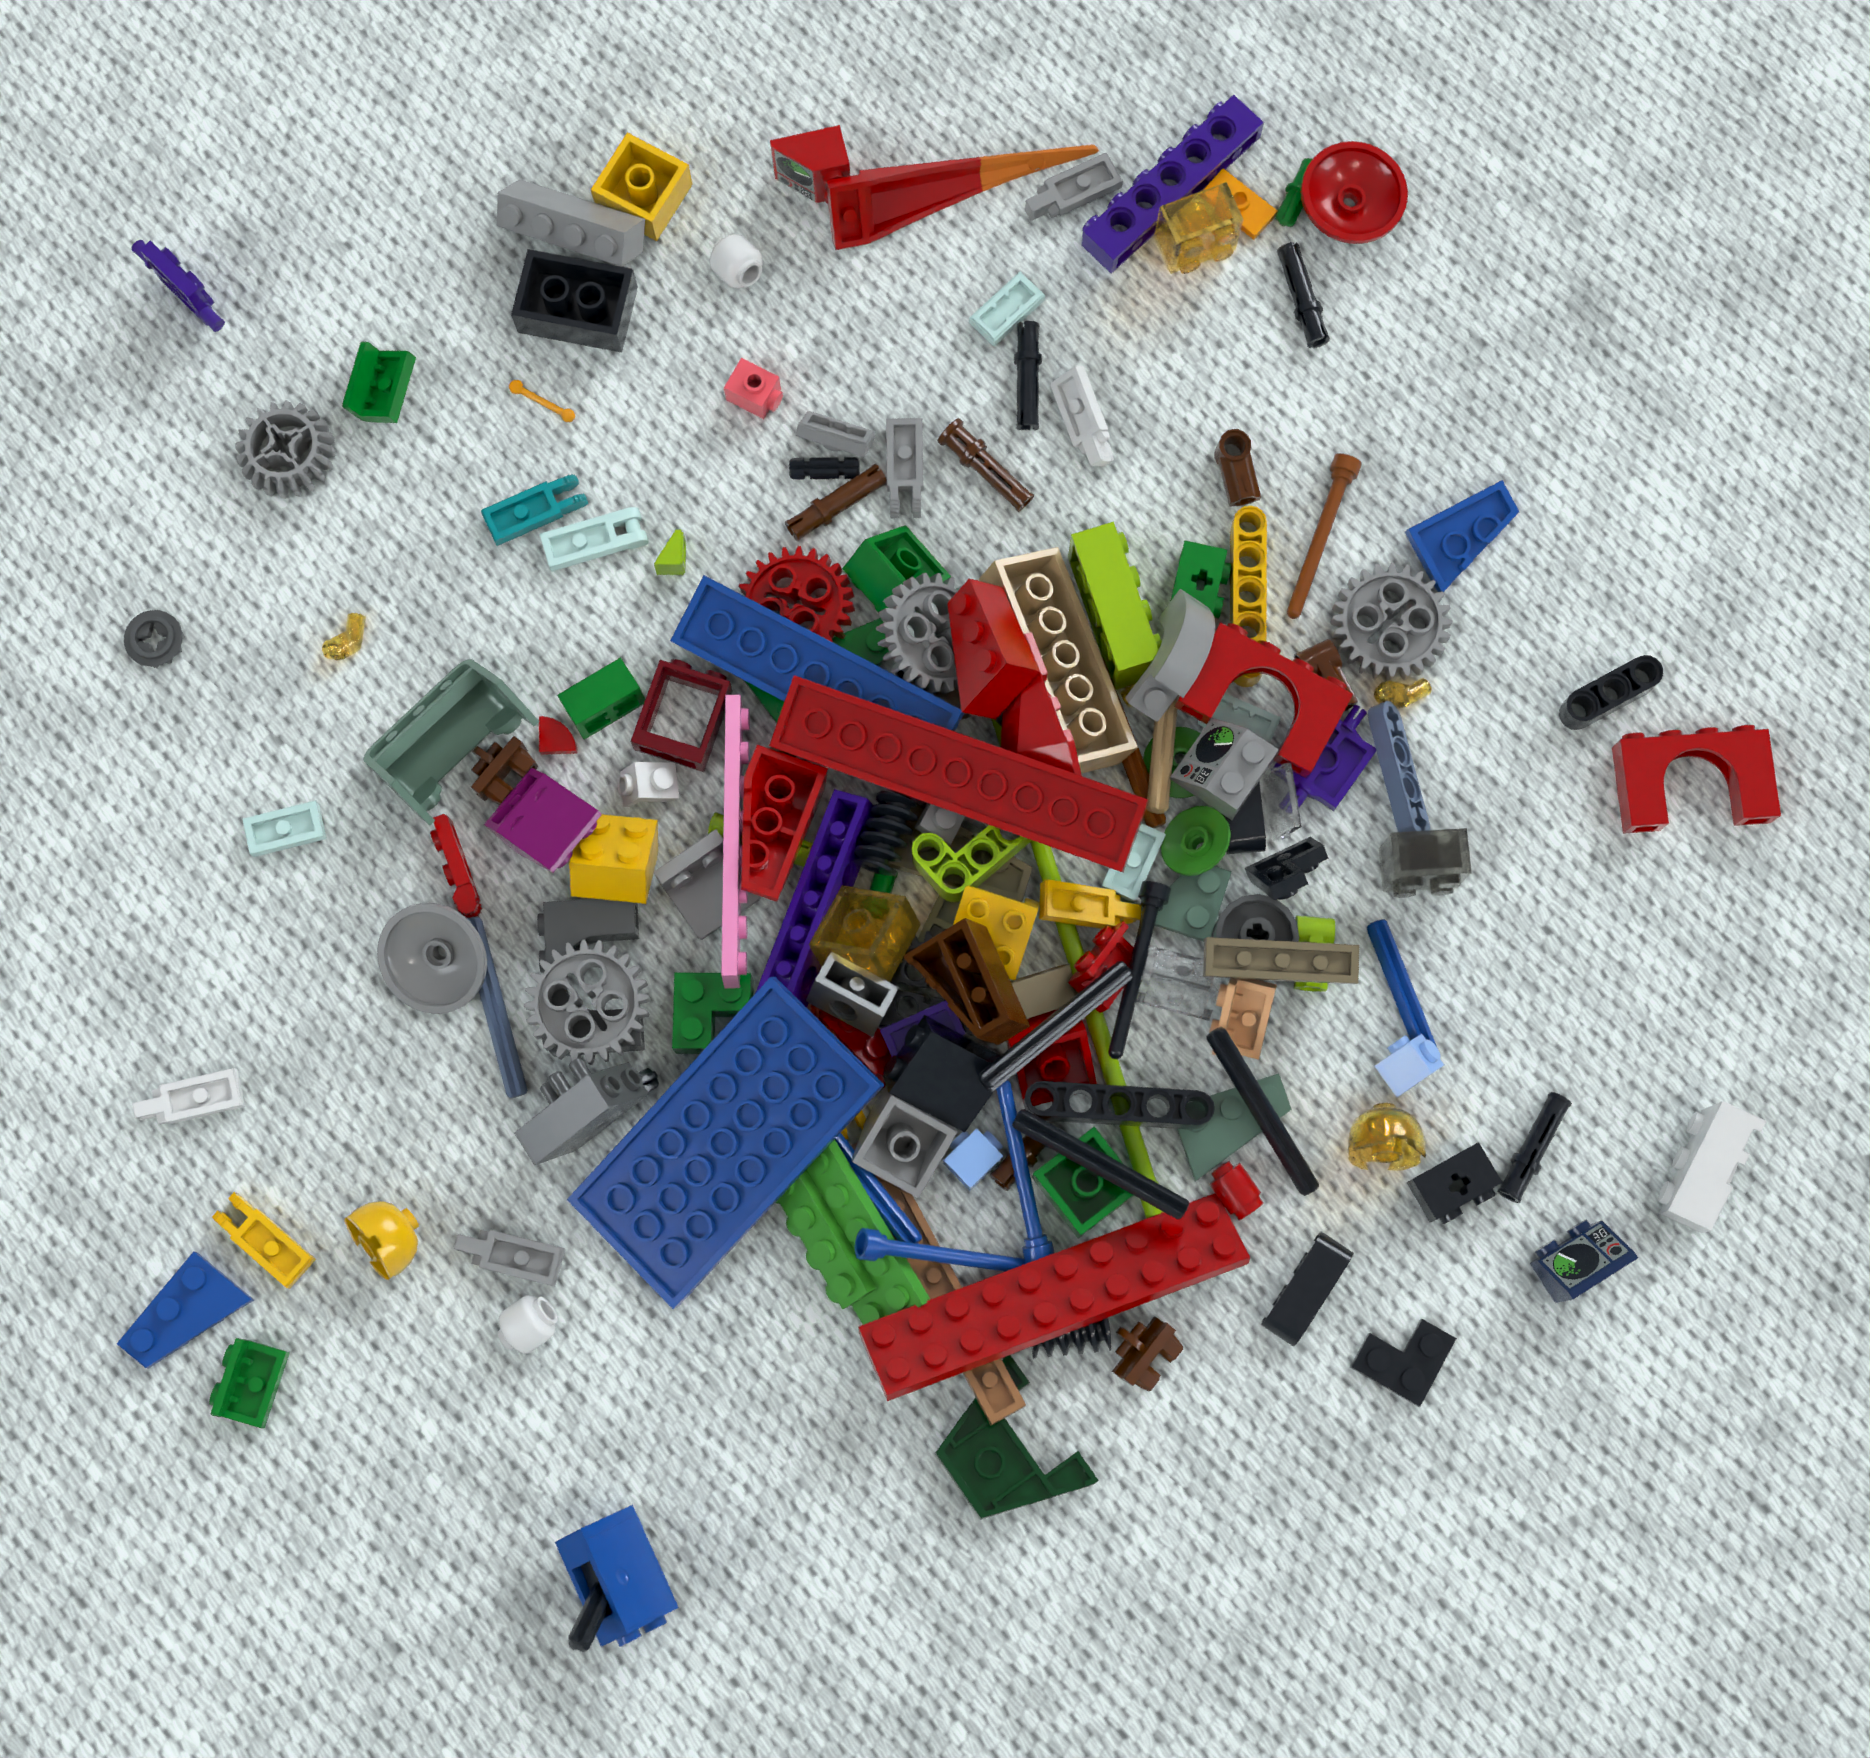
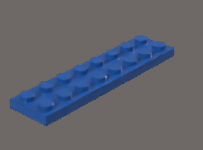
[670,575,964,731]

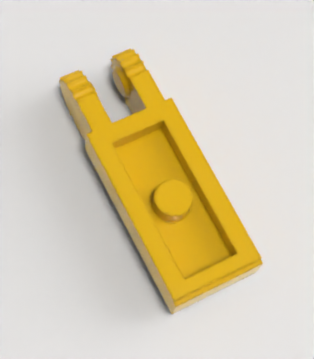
[212,1192,316,1289]

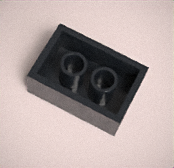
[511,249,638,353]

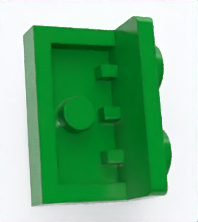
[342,342,416,423]
[209,1338,290,1428]

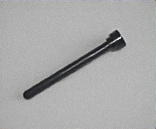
[1108,881,1171,1059]

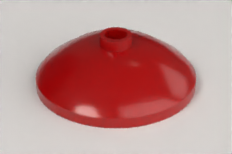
[1301,141,1408,244]

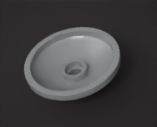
[377,903,487,1014]

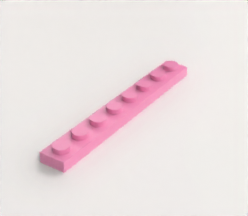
[721,694,750,988]

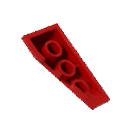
[741,745,828,902]

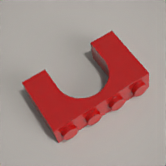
[1174,622,1353,778]
[1612,725,1781,834]

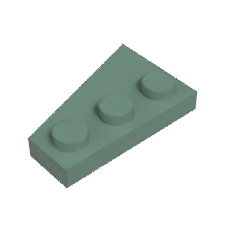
[1177,1073,1292,1182]

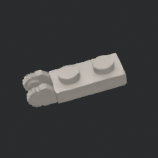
[886,418,923,518]

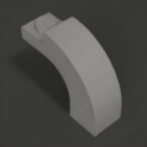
[1125,589,1215,722]

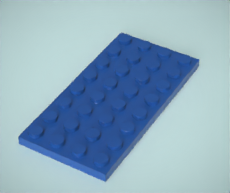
[567,977,884,1309]

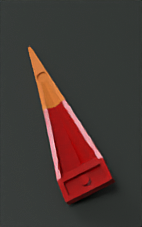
[826,145,1099,250]

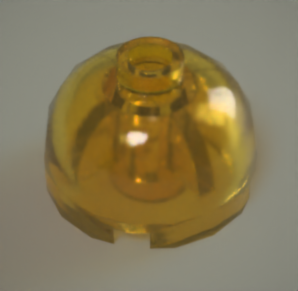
[1348,1103,1426,1171]

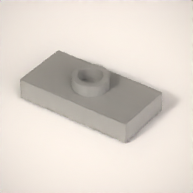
[796,411,876,457]

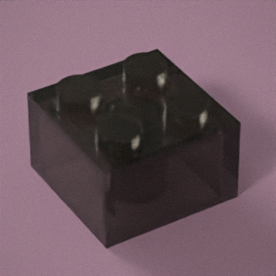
[1379,828,1472,898]

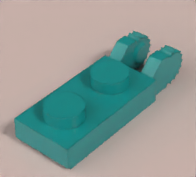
[481,474,588,546]

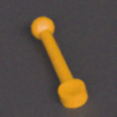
[509,380,575,423]

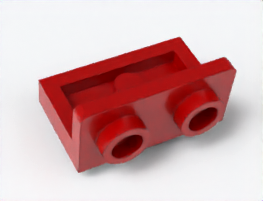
[1068,921,1134,1013]

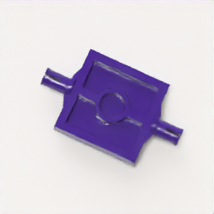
[131,240,225,332]
[1273,705,1376,814]

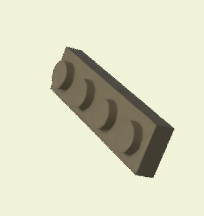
[1203,937,1359,984]

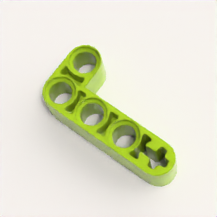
[912,825,1032,902]

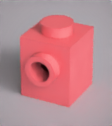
[724,358,783,419]

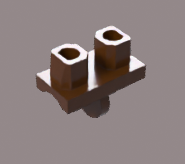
[471,736,538,805]
[1112,1316,1184,1392]

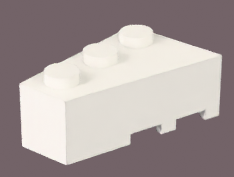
[1658,1101,1766,1233]

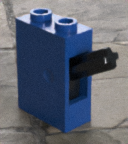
[555,1505,679,1652]

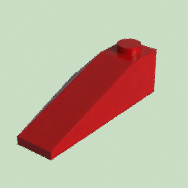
[1000,632,1082,776]

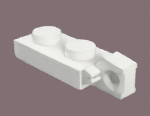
[1050,365,1114,467]
[132,1068,245,1124]

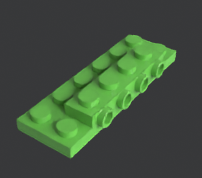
[775,1139,930,1325]

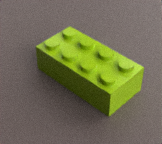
[1068,521,1162,690]

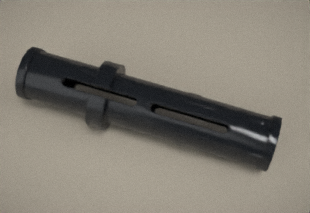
[1277,242,1330,348]
[1014,321,1042,430]
[1497,1092,1572,1203]

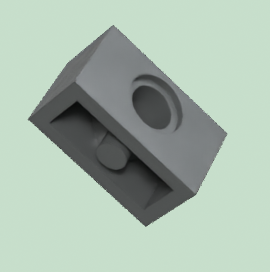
[805,951,899,1037]

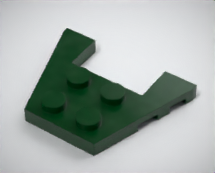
[935,1355,1099,1520]

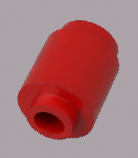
[1209,1161,1264,1220]

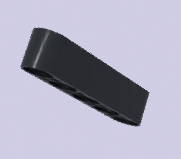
[1024,1081,1215,1130]

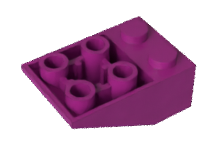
[484,768,602,873]

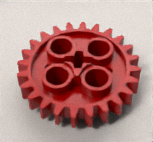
[738,546,855,642]

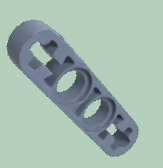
[1368,701,1430,844]

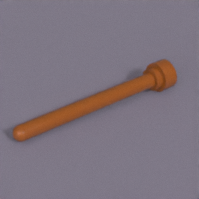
[1287,453,1362,619]

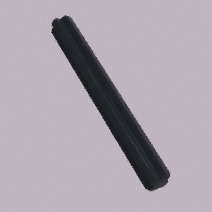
[978,961,1133,1092]
[1206,1027,1319,1196]
[1012,1109,1189,1219]

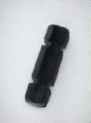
[789,457,860,480]

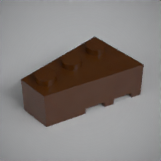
[903,918,1030,1045]

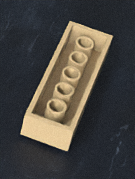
[978,547,1138,774]

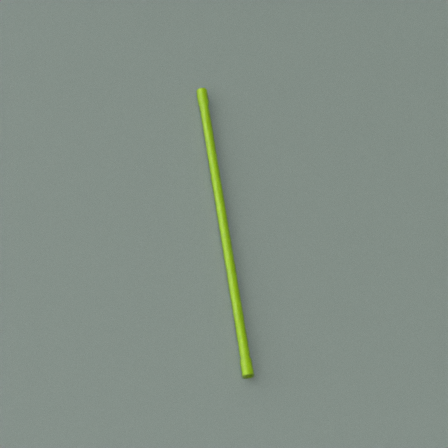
[991,719,1163,1219]

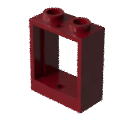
[630,659,733,772]

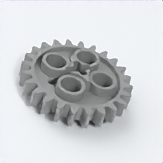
[1330,563,1452,682]
[876,573,963,694]
[524,940,651,1065]

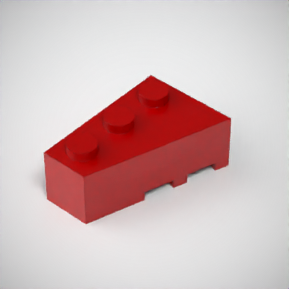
[947,578,1040,720]

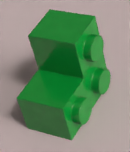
[672,972,754,1054]

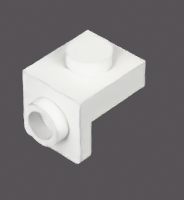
[617,762,679,807]

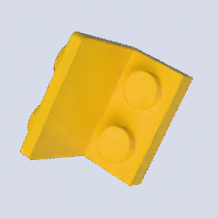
[953,885,1040,980]

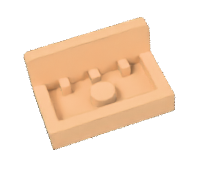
[1209,978,1277,1060]

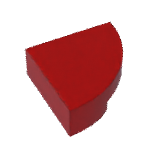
[539,716,578,755]

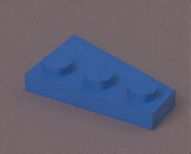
[1405,480,1519,592]
[117,1251,254,1368]

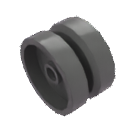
[1211,894,1299,982]

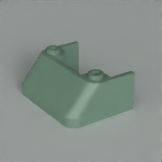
[363,659,540,826]

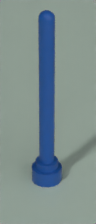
[996,1080,1054,1264]
[855,1228,1026,1272]

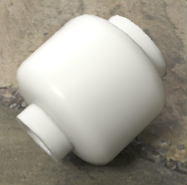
[710,234,763,289]
[498,1295,557,1354]

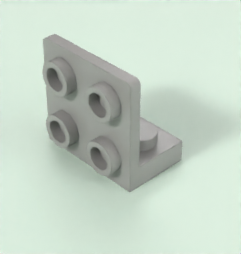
[654,829,761,940]

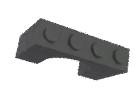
[537,899,645,1057]

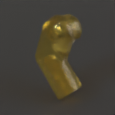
[322,613,366,661]
[1374,678,1432,708]

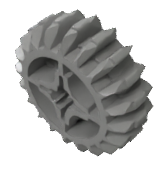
[235,400,336,499]

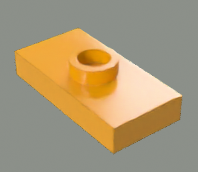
[1200,168,1278,240]

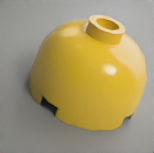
[344,1201,419,1280]

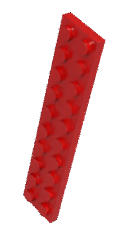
[769,675,1149,873]
[858,1193,1250,1402]

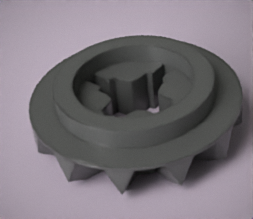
[124,610,185,669]

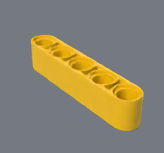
[1230,505,1267,687]

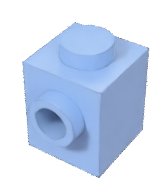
[1375,1034,1444,1097]
[943,1128,1003,1191]

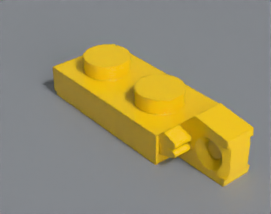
[1039,879,1141,929]

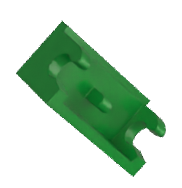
[557,657,645,740]

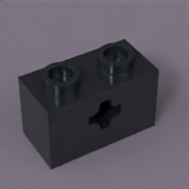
[1406,1142,1503,1225]

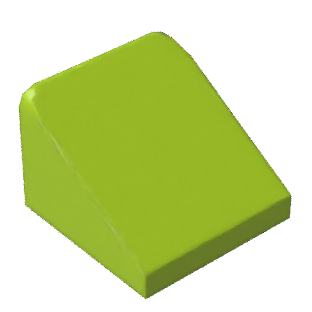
[654,529,686,575]

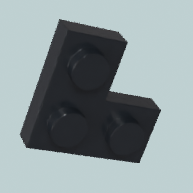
[1245,836,1329,900]
[1350,1319,1457,1407]

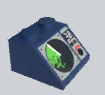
[1530,1219,1638,1303]

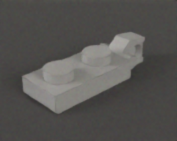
[1024,153,1123,221]
[454,1230,566,1287]

